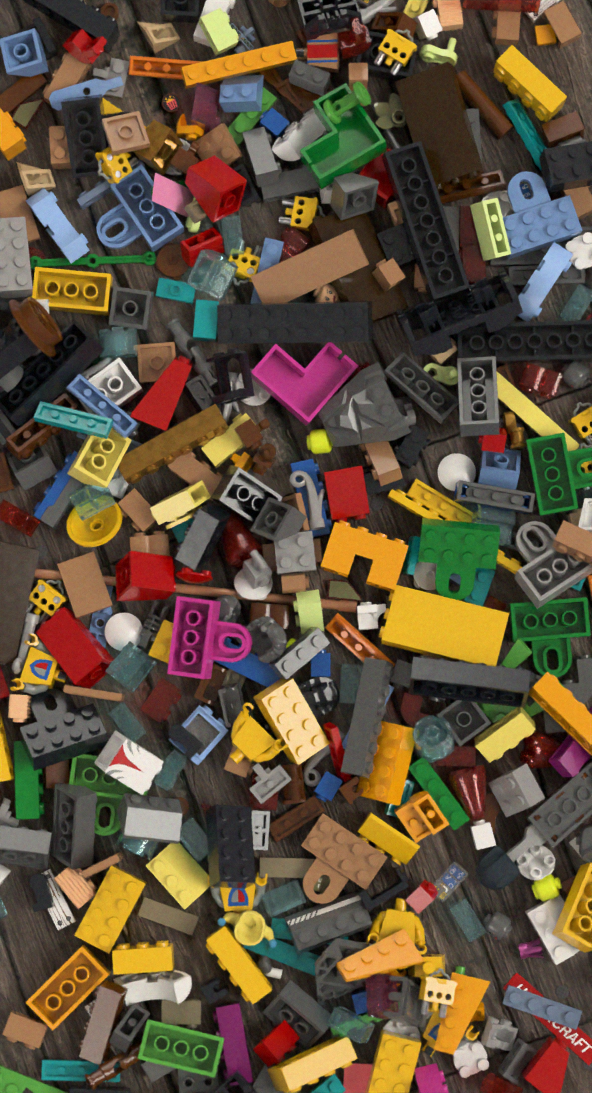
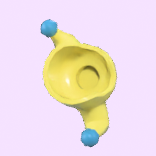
[218,910,277,948]

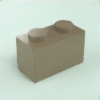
[161,998,202,1028]

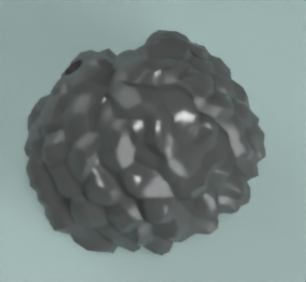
[245,616,287,663]

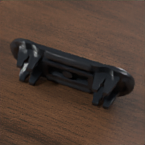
[247,677,340,732]

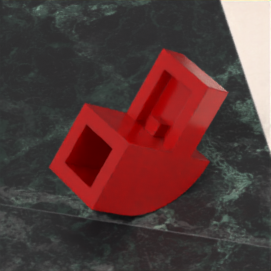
[63,28,107,64]

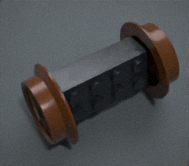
[0,296,63,379]

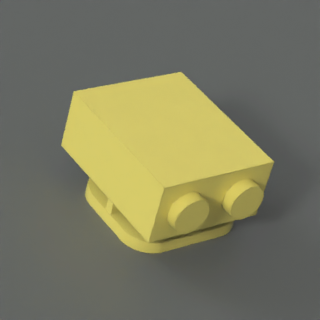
[150,480,211,529]

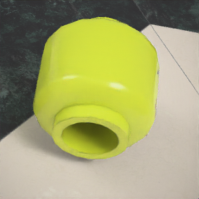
[307,429,333,454]
[532,874,562,902]

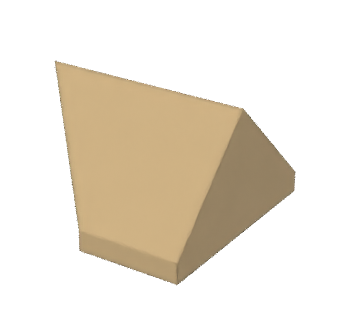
[137,22,180,53]
[17,162,56,197]

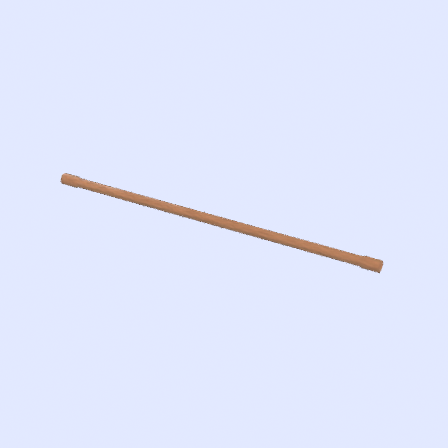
[34,568,357,613]

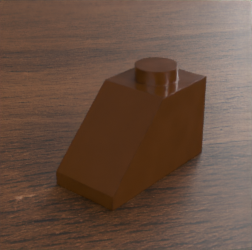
[371,12,418,39]

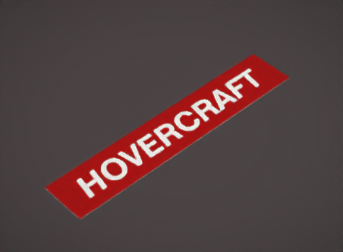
[503,972,592,1065]

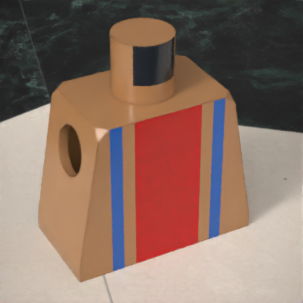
[296,33,339,73]

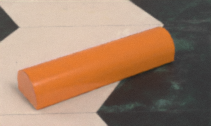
[128,56,202,80]
[325,613,395,666]

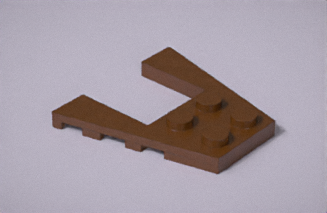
[257,28,333,114]

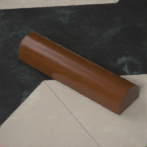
[456,70,514,140]
[438,170,506,204]

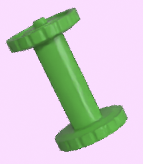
[323,81,371,124]

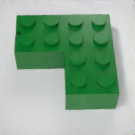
[300,83,387,189]

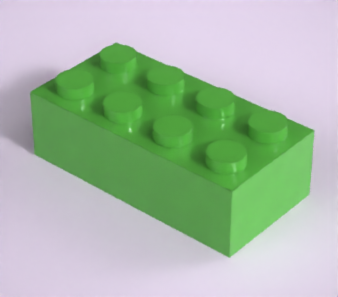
[138,1019,224,1078]

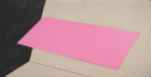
[152,173,193,217]

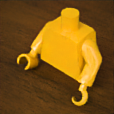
[229,703,288,764]
[366,898,427,955]

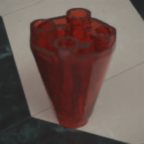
[223,513,263,569]
[520,731,563,769]
[448,764,487,820]

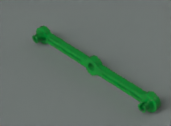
[30,251,157,271]

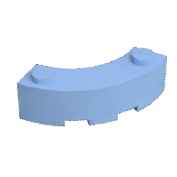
[26,188,90,263]
[517,242,573,322]

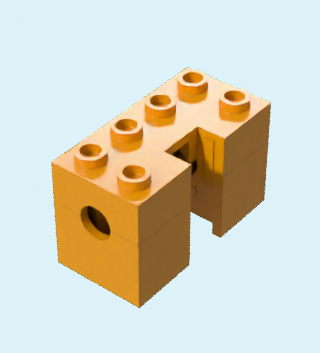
[320,520,409,592]

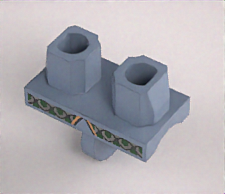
[230,23,256,54]

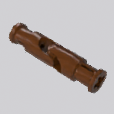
[84,1041,142,1090]

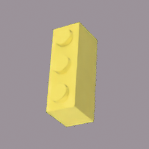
[201,413,261,468]
[474,707,536,763]

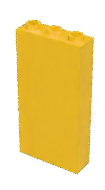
[379,585,509,666]

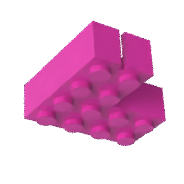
[251,342,358,426]

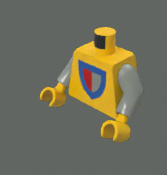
[10,634,68,695]
[207,872,268,914]
[419,1001,479,1056]

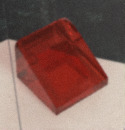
[484,595,507,612]

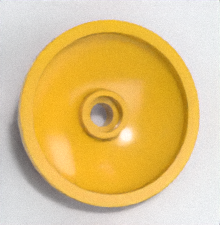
[67,496,122,547]

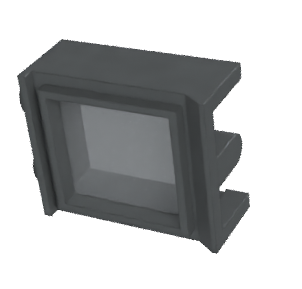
[383,976,424,1027]

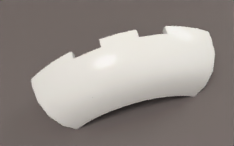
[272,108,326,161]
[114,970,192,1006]

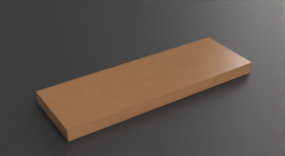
[250,229,369,303]

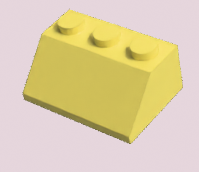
[67,428,132,488]
[146,843,210,910]

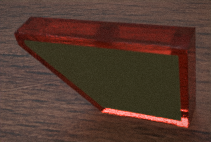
[12,98,45,130]
[327,579,363,602]

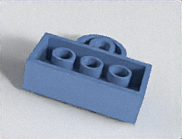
[97,164,185,252]
[503,172,582,260]

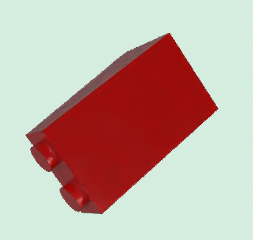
[130,355,193,431]
[35,607,118,689]

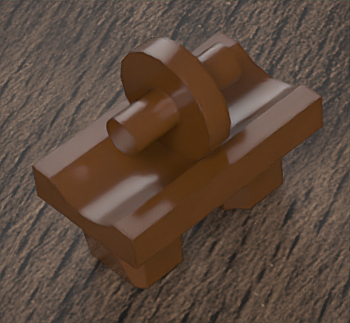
[252,443,276,476]

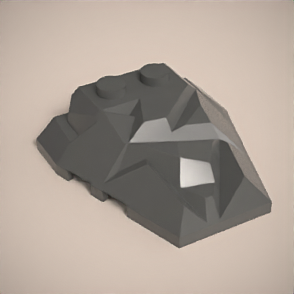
[318,362,411,447]

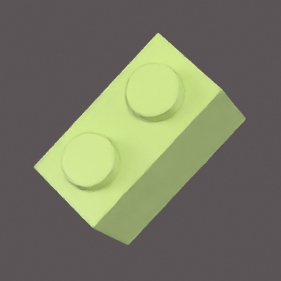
[198,8,239,56]
[293,589,324,634]

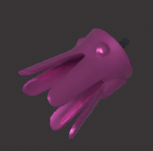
[514,938,544,959]

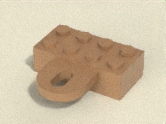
[301,813,387,904]

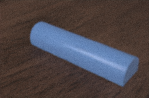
[67,373,138,439]

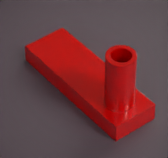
[323,722,351,782]

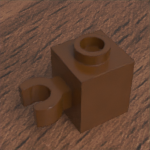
[170,141,200,177]
[235,418,270,451]

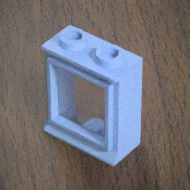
[169,705,229,765]

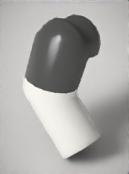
[258,956,282,979]

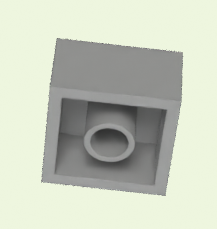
[274,531,316,575]
[488,763,545,817]

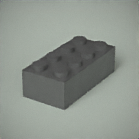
[457,356,500,437]

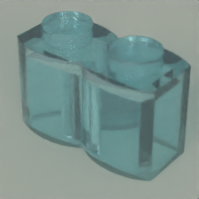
[155,750,188,791]

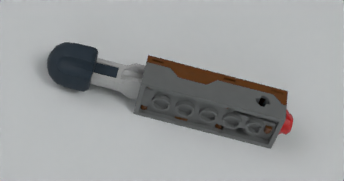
[475,758,592,890]

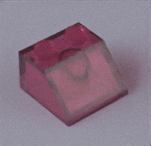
[191,83,222,132]

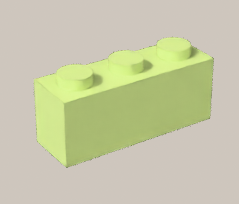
[470,198,511,261]

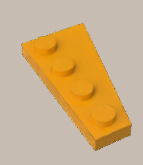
[336,929,424,982]
[434,972,491,1055]

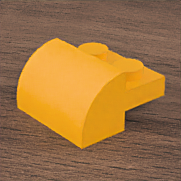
[394,791,449,843]

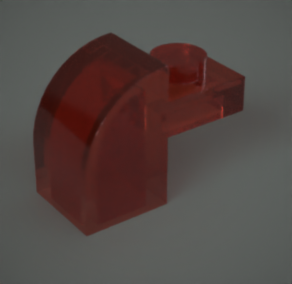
[337,17,371,59]
[0,499,40,537]
[400,692,438,728]
[480,1072,523,1093]

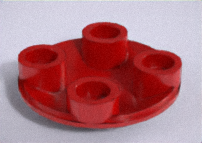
[174,568,213,584]

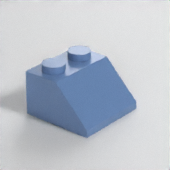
[0,28,49,77]
[219,75,264,113]
[478,448,521,490]

